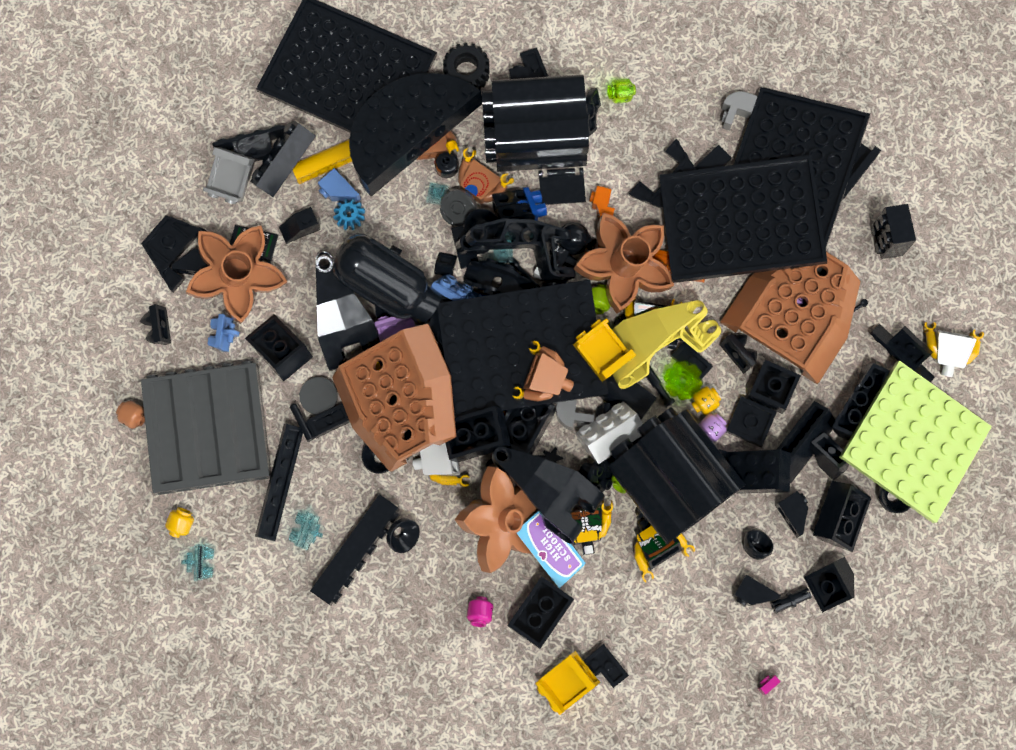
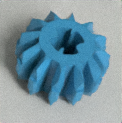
[333,199,365,231]

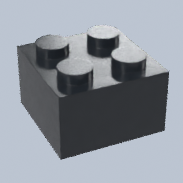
[747,359,801,414]

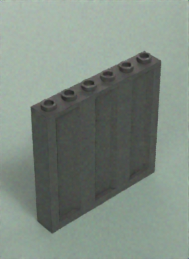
[141,361,271,495]

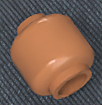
[116,400,145,429]

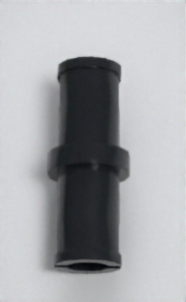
[770,587,812,614]

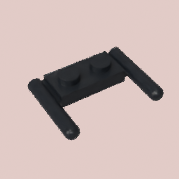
[290,386,350,442]

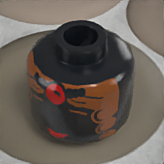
[434,151,459,178]

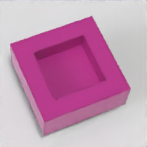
[758,675,781,695]

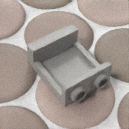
[203,147,255,204]

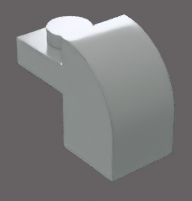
[721,92,757,131]
[556,400,594,431]

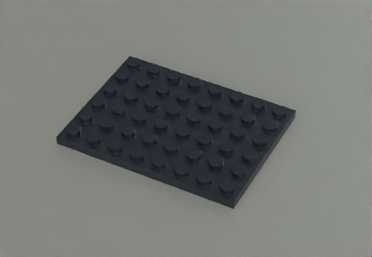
[256,0,437,133]
[734,87,870,248]
[659,155,827,283]
[437,279,608,418]

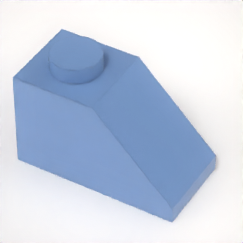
[318,168,361,202]

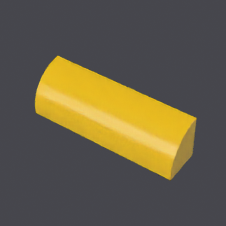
[293,139,352,184]

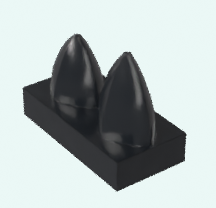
[140,304,171,345]
[720,333,757,374]

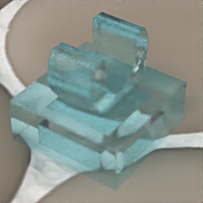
[426,183,449,205]

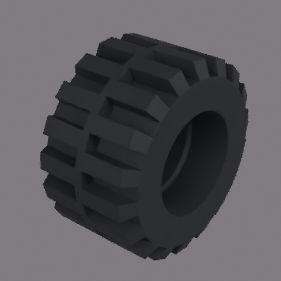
[443,43,490,90]

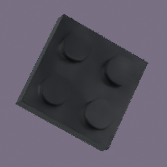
[726,396,777,447]

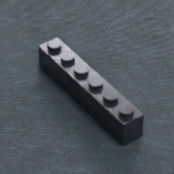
[310,494,400,606]

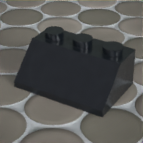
[813,481,871,552]

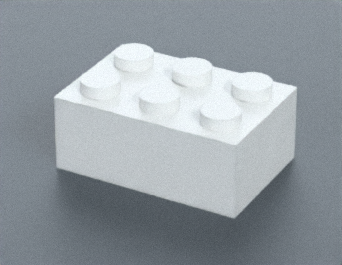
[575,402,643,464]

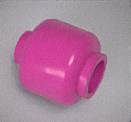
[466,596,494,627]

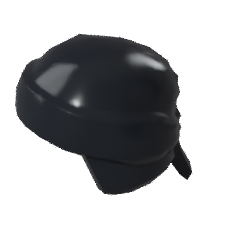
[559,222,597,255]

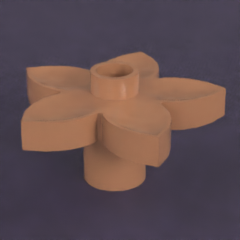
[574,213,674,314]
[186,226,287,324]
[454,466,537,573]

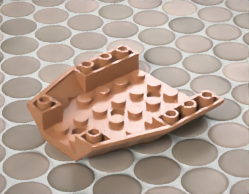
[720,252,861,385]
[332,324,456,472]

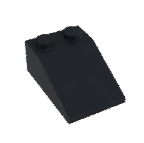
[245,314,313,382]

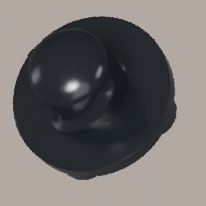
[579,458,613,493]

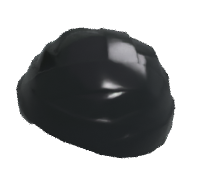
[743,529,773,560]

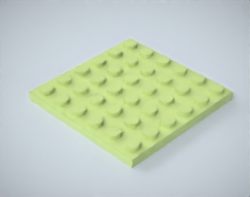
[840,361,992,523]

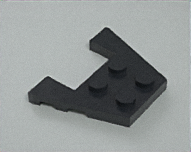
[629,139,697,209]
[141,215,217,293]

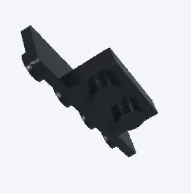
[212,125,285,162]
[870,324,935,382]

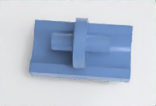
[208,314,240,352]

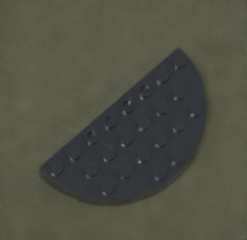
[349,73,482,197]

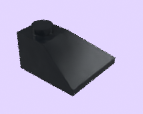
[804,557,854,613]

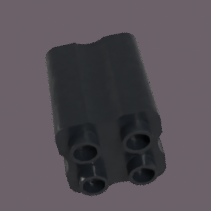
[482,74,589,172]
[608,407,746,545]

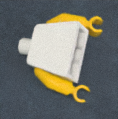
[923,322,984,377]
[413,443,470,487]

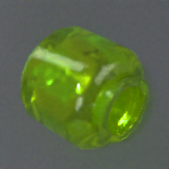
[607,78,636,104]

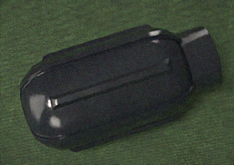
[333,233,442,325]

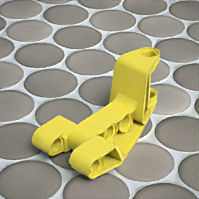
[612,300,721,389]

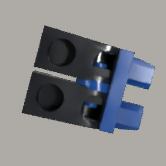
[492,187,547,221]

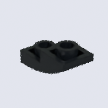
[695,145,732,170]

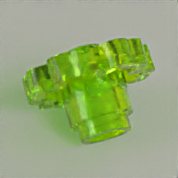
[664,360,703,400]

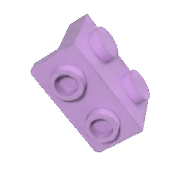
[374,316,415,342]

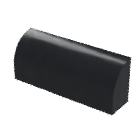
[599,375,657,420]
[776,401,835,483]

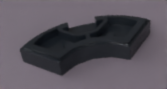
[586,88,601,136]

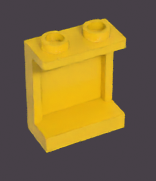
[573,318,636,382]
[535,651,600,715]

